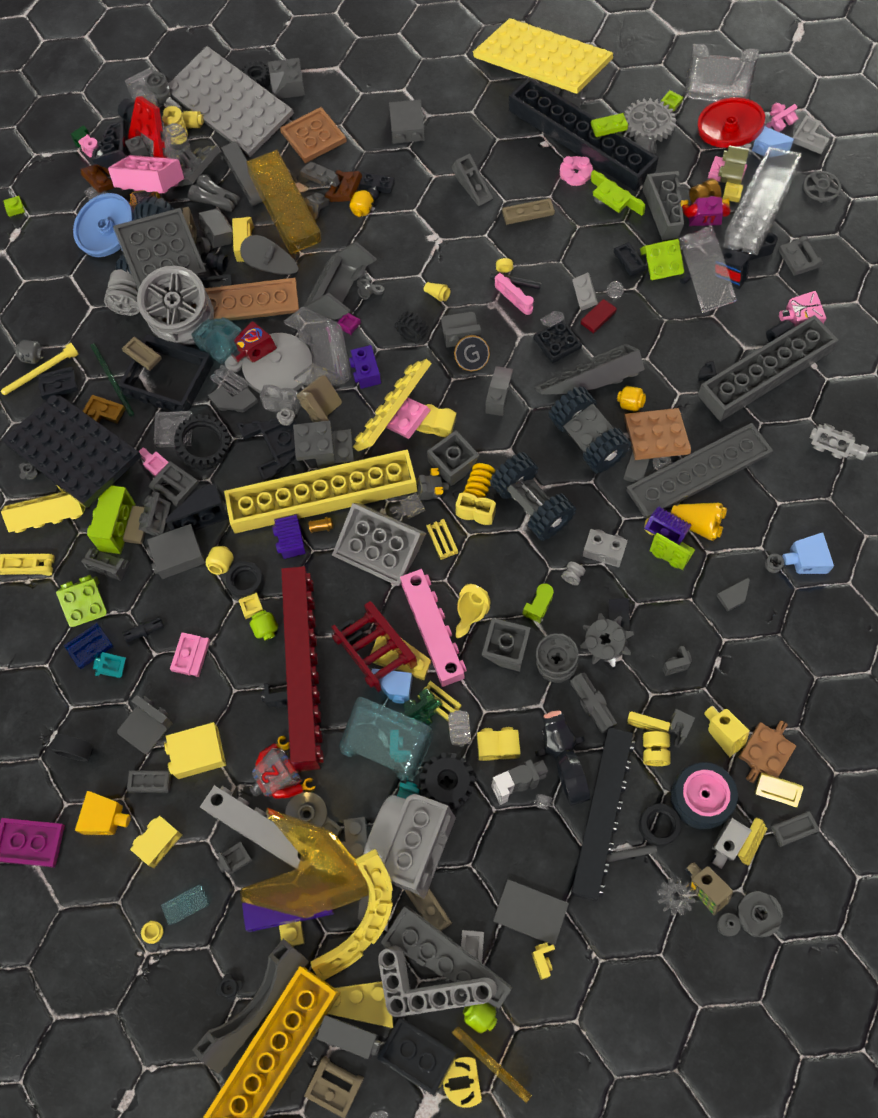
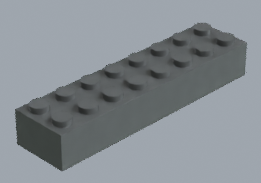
[698,315,838,422]

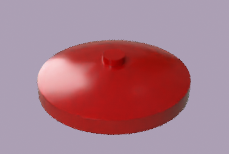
[698,98,765,148]

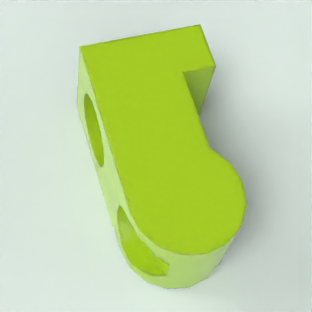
[523,584,554,623]

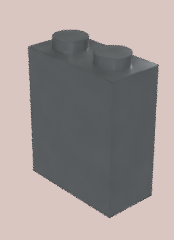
[389,99,425,143]
[146,524,205,579]
[316,1015,382,1059]

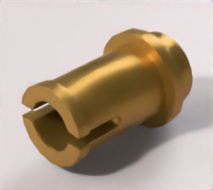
[309,517,333,533]

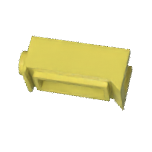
[232,217,254,262]

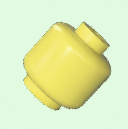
[205,546,234,575]

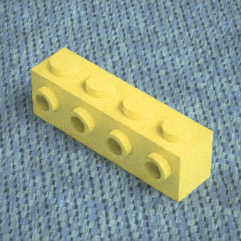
[1,491,85,533]

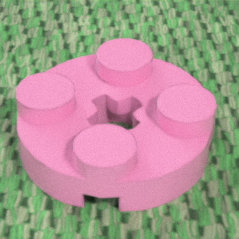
[560,156,593,186]

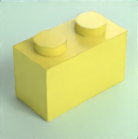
[130,816,182,868]

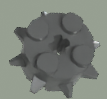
[580,613,634,667]

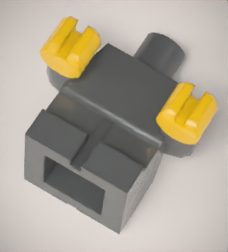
[416,468,449,500]

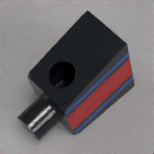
[708,249,750,289]

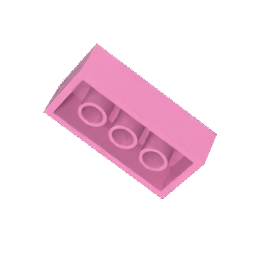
[108,155,184,193]

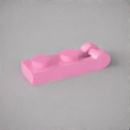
[495,273,534,315]

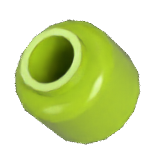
[250,610,279,641]
[463,1002,497,1033]

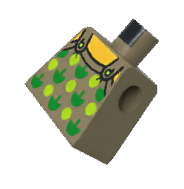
[685,862,734,915]

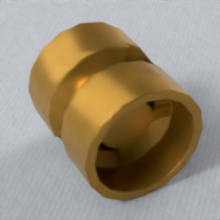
[689,179,721,204]

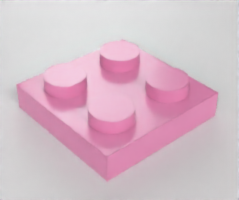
[386,397,431,439]

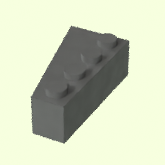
[642,171,684,240]

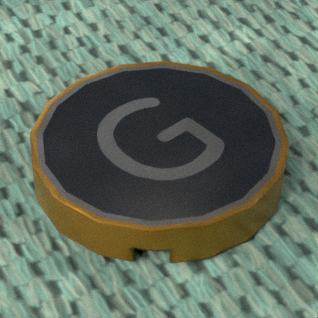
[454,335,490,371]

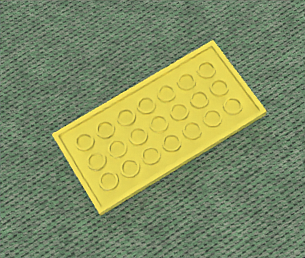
[473,18,613,94]

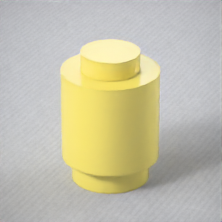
[182,111,204,128]

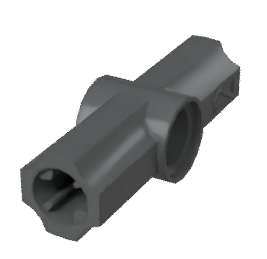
[570,672,617,733]

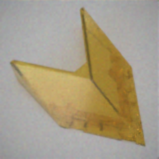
[240,808,369,919]

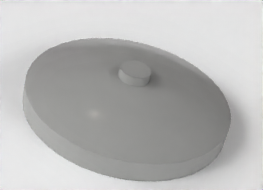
[242,333,313,397]

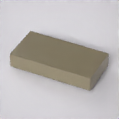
[122,337,162,371]
[123,506,146,544]

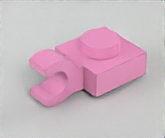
[138,447,169,477]

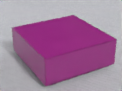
[336,313,361,335]

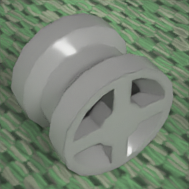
[561,562,586,585]

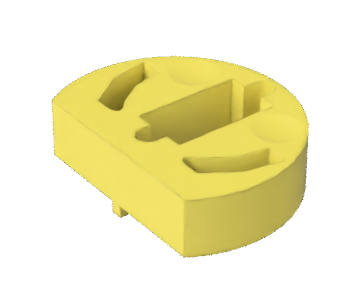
[443,1057,482,1108]

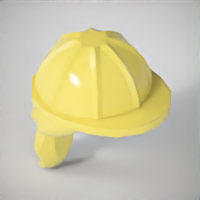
[456,584,491,638]

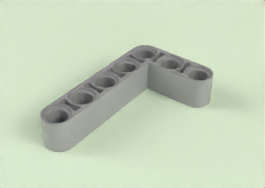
[378,945,497,1017]

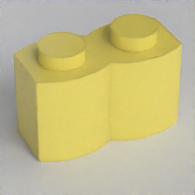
[416,404,456,438]
[456,493,496,525]
[477,727,520,761]

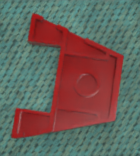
[128,96,167,158]

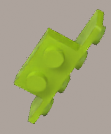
[591,170,645,216]

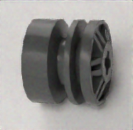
[536,633,579,683]

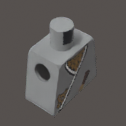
[710,818,752,869]

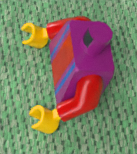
[681,196,730,226]

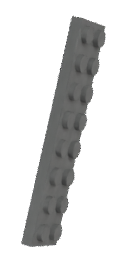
[626,423,773,519]

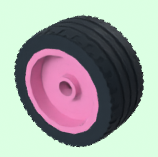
[671,762,738,829]

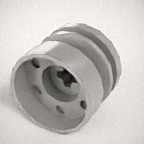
[104,269,140,315]

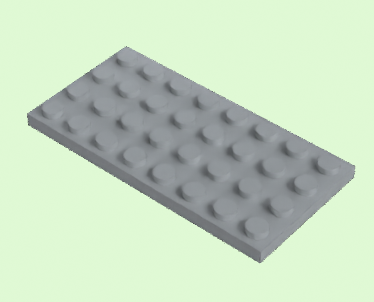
[168,46,294,157]

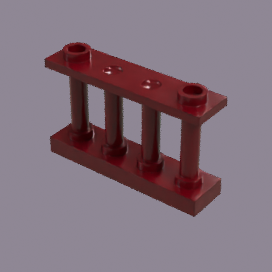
[332,601,418,692]

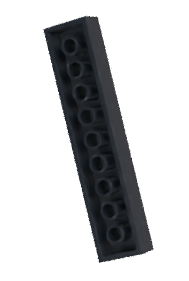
[509,77,659,191]

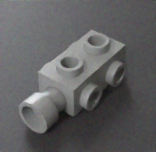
[809,423,869,461]

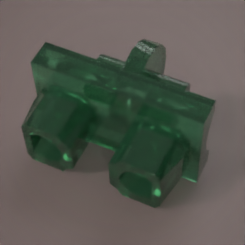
[402,688,443,725]

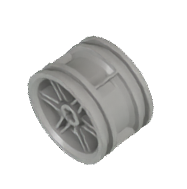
[137,265,214,346]

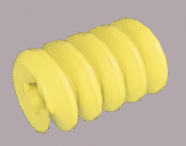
[162,106,188,144]

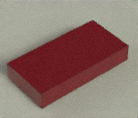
[580,299,617,334]

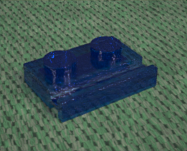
[64,623,114,669]

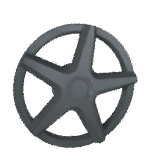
[803,171,841,203]

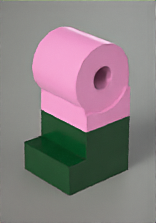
[71,125,99,158]

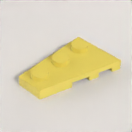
[371,636,431,680]
[328,982,394,1028]

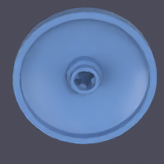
[73,193,134,257]

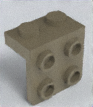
[296,375,342,422]

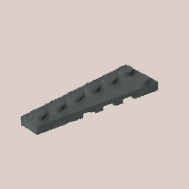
[381,905,513,1008]

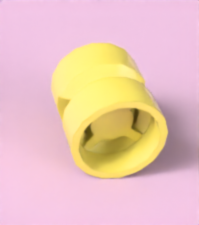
[643,731,671,766]

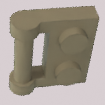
[304,1056,364,1118]

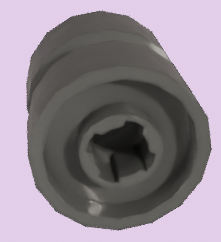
[145,72,171,104]

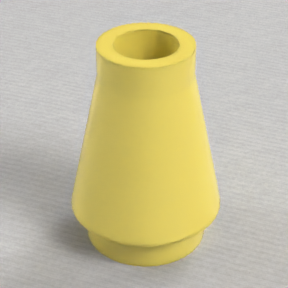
[424,282,451,302]

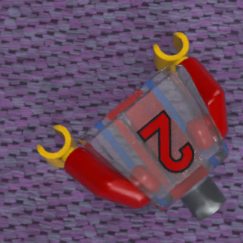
[250,736,315,799]

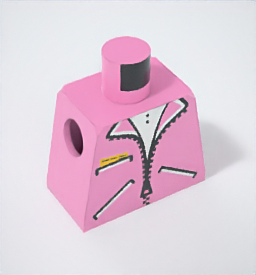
[779,291,826,327]

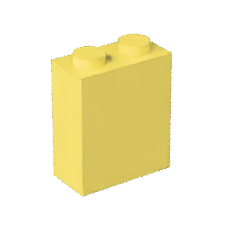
[164,722,226,779]

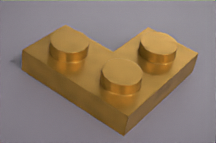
[83,395,125,424]

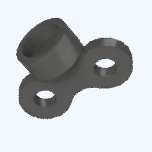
[357,278,384,300]

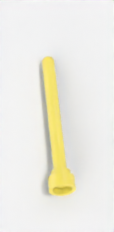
[1,343,79,395]

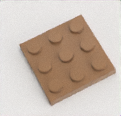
[280,107,347,163]
[624,408,691,460]

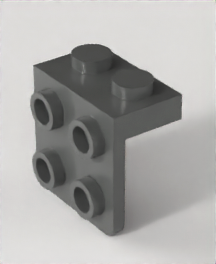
[441,312,481,347]
[117,695,173,754]

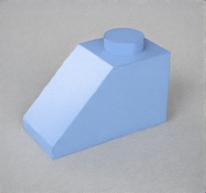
[752,126,794,157]
[371,668,413,703]

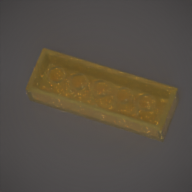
[247,150,321,254]

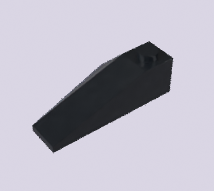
[92,120,130,169]

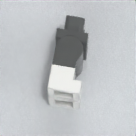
[491,760,548,805]

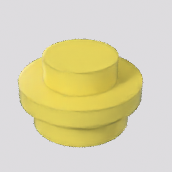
[141,921,164,944]

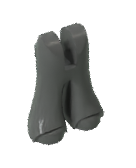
[188,174,240,212]

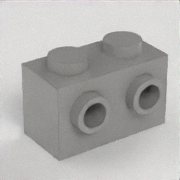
[583,529,628,567]

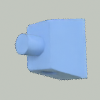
[782,533,834,574]

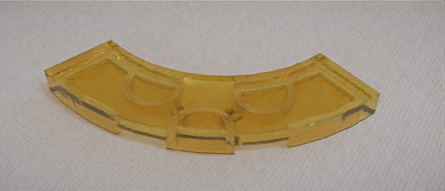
[452,1027,531,1103]

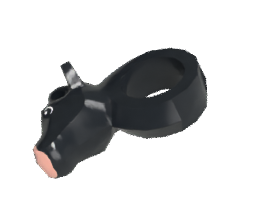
[535,710,590,806]

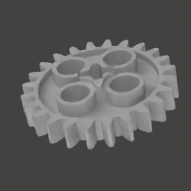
[624,98,676,142]

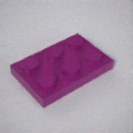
[0,818,65,868]

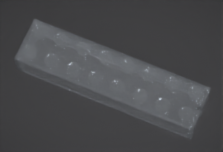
[724,147,802,255]

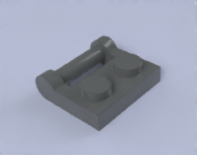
[778,236,823,276]
[149,461,199,508]

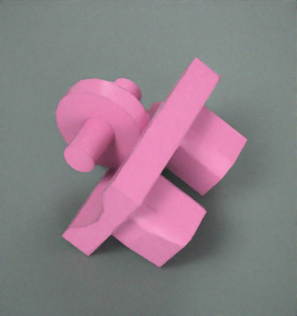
[766,103,798,132]

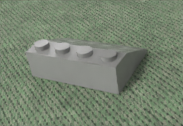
[332,503,426,586]

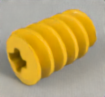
[463,463,495,498]

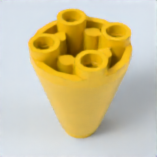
[671,503,727,541]

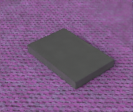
[493,879,569,946]

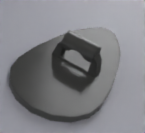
[240,235,299,275]

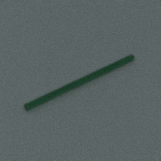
[91,343,134,416]

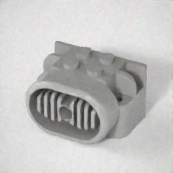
[363,794,456,899]

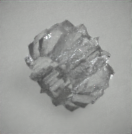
[448,710,471,746]
[657,877,695,916]

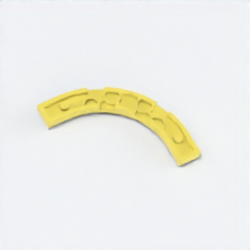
[310,849,393,980]

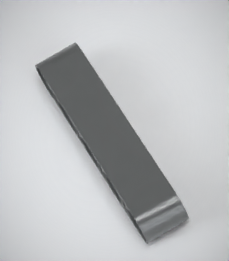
[220,142,268,207]

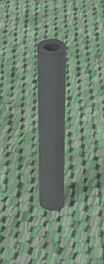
[606,844,657,863]

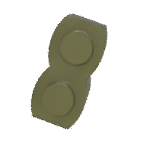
[718,146,749,185]

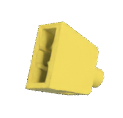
[704,706,750,757]

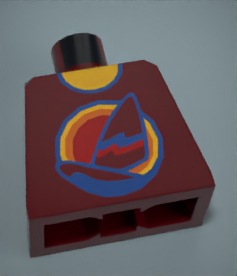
[231,321,277,363]

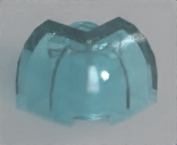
[191,317,242,364]

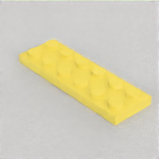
[353,359,432,451]

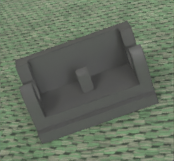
[81,547,130,581]
[668,709,695,748]

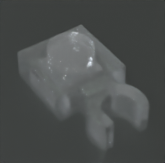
[390,493,425,521]

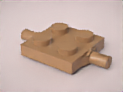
[739,721,796,783]

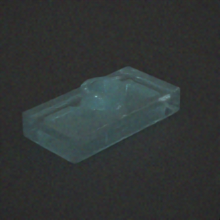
[161,884,210,926]

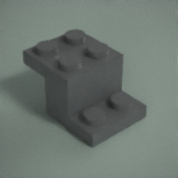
[293,420,354,469]

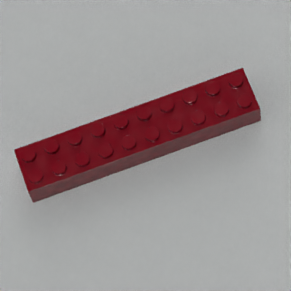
[281,566,324,772]

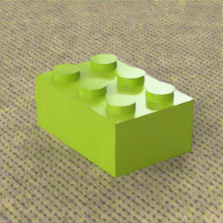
[87,486,136,554]

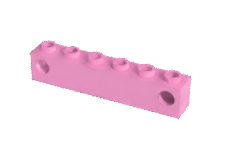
[400,569,466,687]

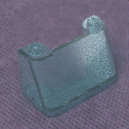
[339,697,433,782]

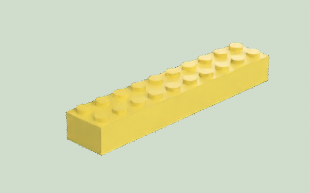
[224,450,417,533]

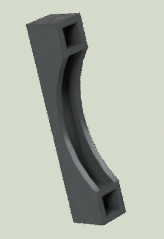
[193,938,309,1074]

